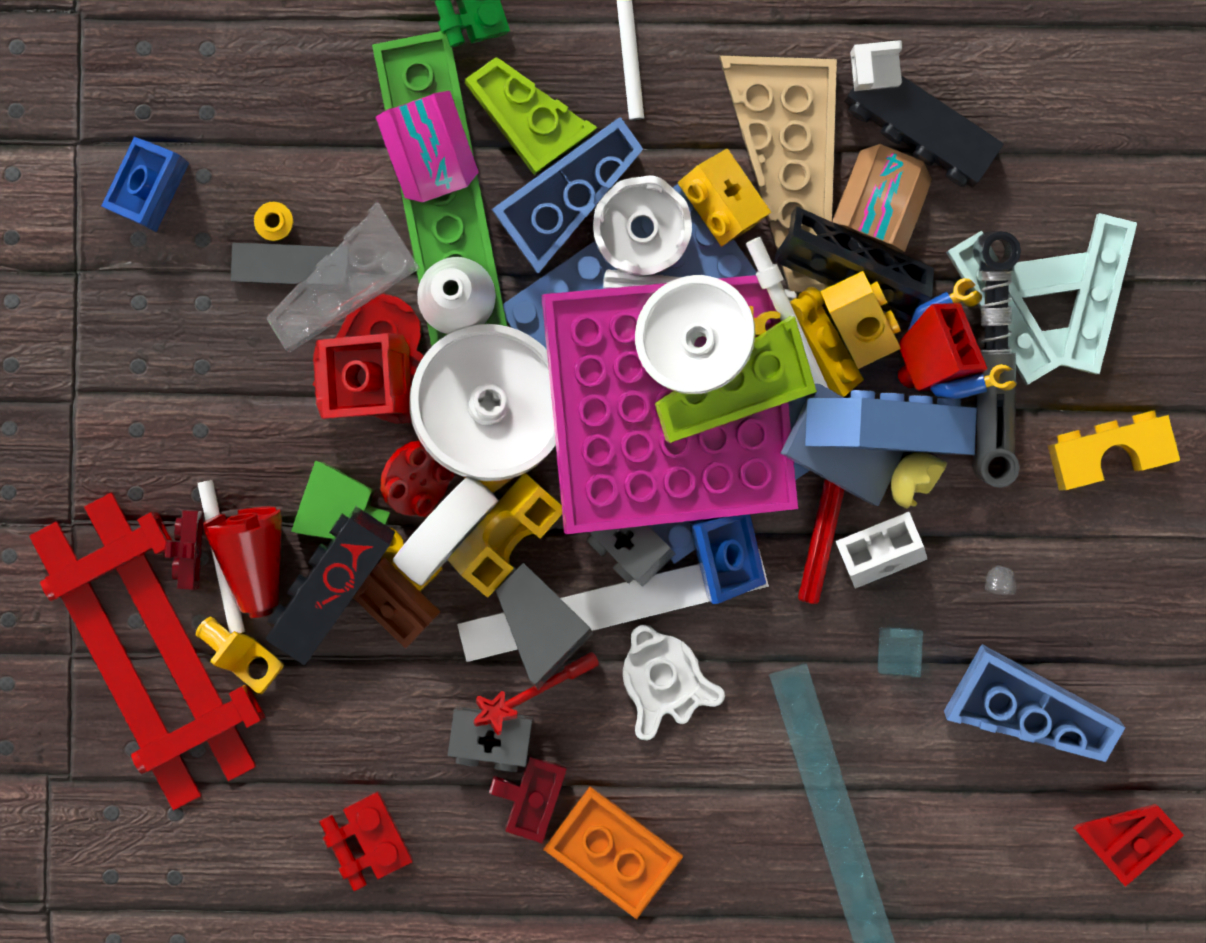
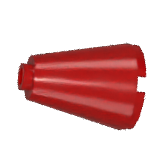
[203,506,282,618]

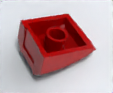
[313,333,411,419]

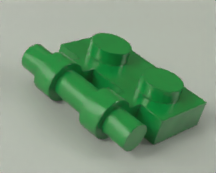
[430,0,510,47]

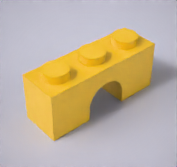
[1048,410,1180,490]
[447,473,562,598]

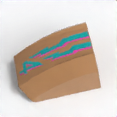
[832,144,932,254]

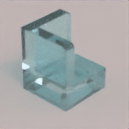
[877,627,923,678]

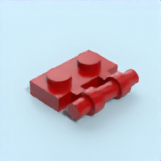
[319,791,413,891]

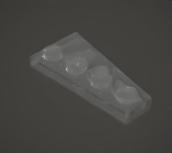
[266,202,420,353]

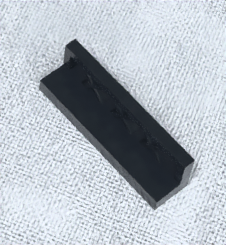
[775,206,934,323]

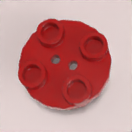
[381,440,455,517]

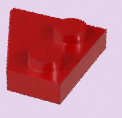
[1073,804,1184,887]

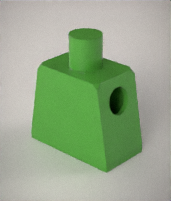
[291,461,391,539]

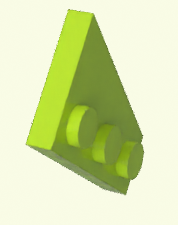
[464,57,597,176]

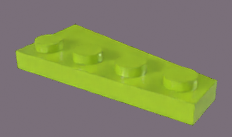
[655,316,817,443]

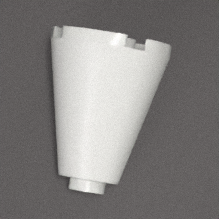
[417,257,496,334]

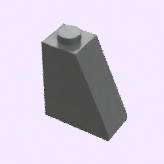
[496,563,593,690]

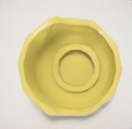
[891,452,947,509]

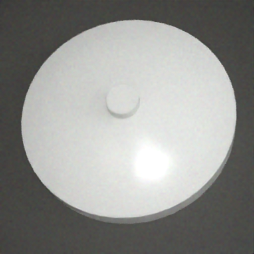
[409,324,556,481]

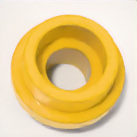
[254,202,293,241]

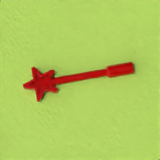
[474,652,599,736]

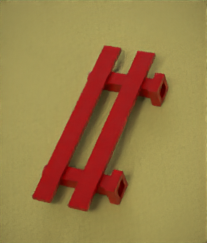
[29,492,266,810]

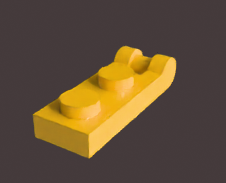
[790,287,864,397]

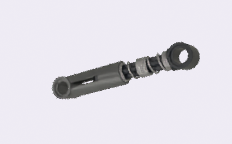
[972,231,1021,488]

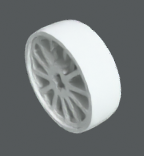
[393,477,498,586]

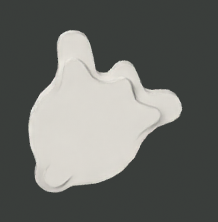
[623,625,725,740]

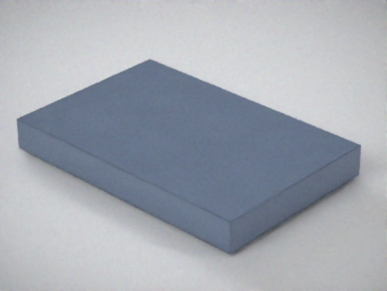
[780,383,904,506]

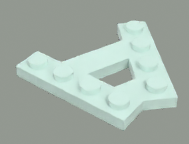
[946,213,1137,385]

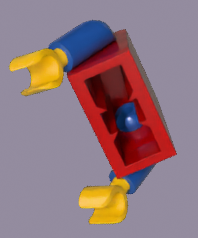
[898,278,1017,399]

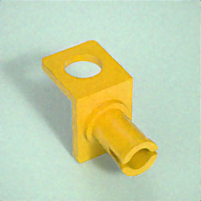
[196,617,284,694]

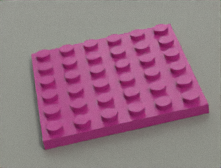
[541,275,798,534]

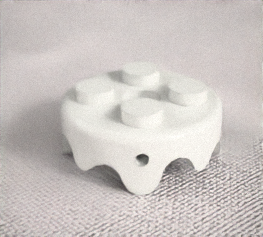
[593,176,692,276]

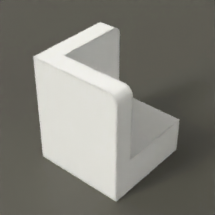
[850,40,902,91]

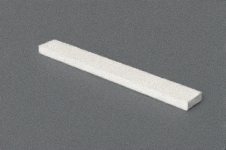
[457,549,769,662]

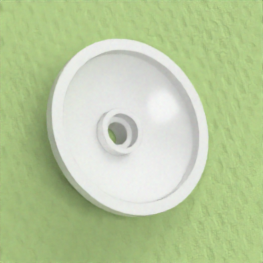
[635,275,755,394]

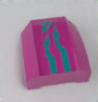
[376,91,479,202]

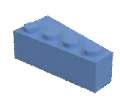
[491,117,643,273]
[805,390,977,455]
[944,644,1125,762]

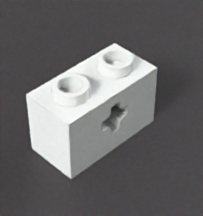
[836,512,927,589]

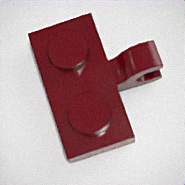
[165,510,204,590]
[489,755,567,843]

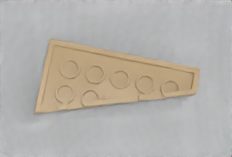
[719,56,837,293]

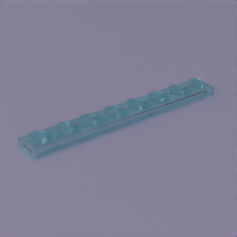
[768,663,895,943]

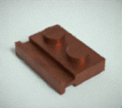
[353,557,441,649]

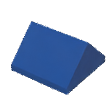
[101,137,189,232]
[689,514,766,604]

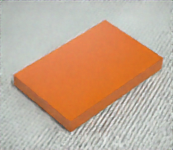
[543,786,683,919]

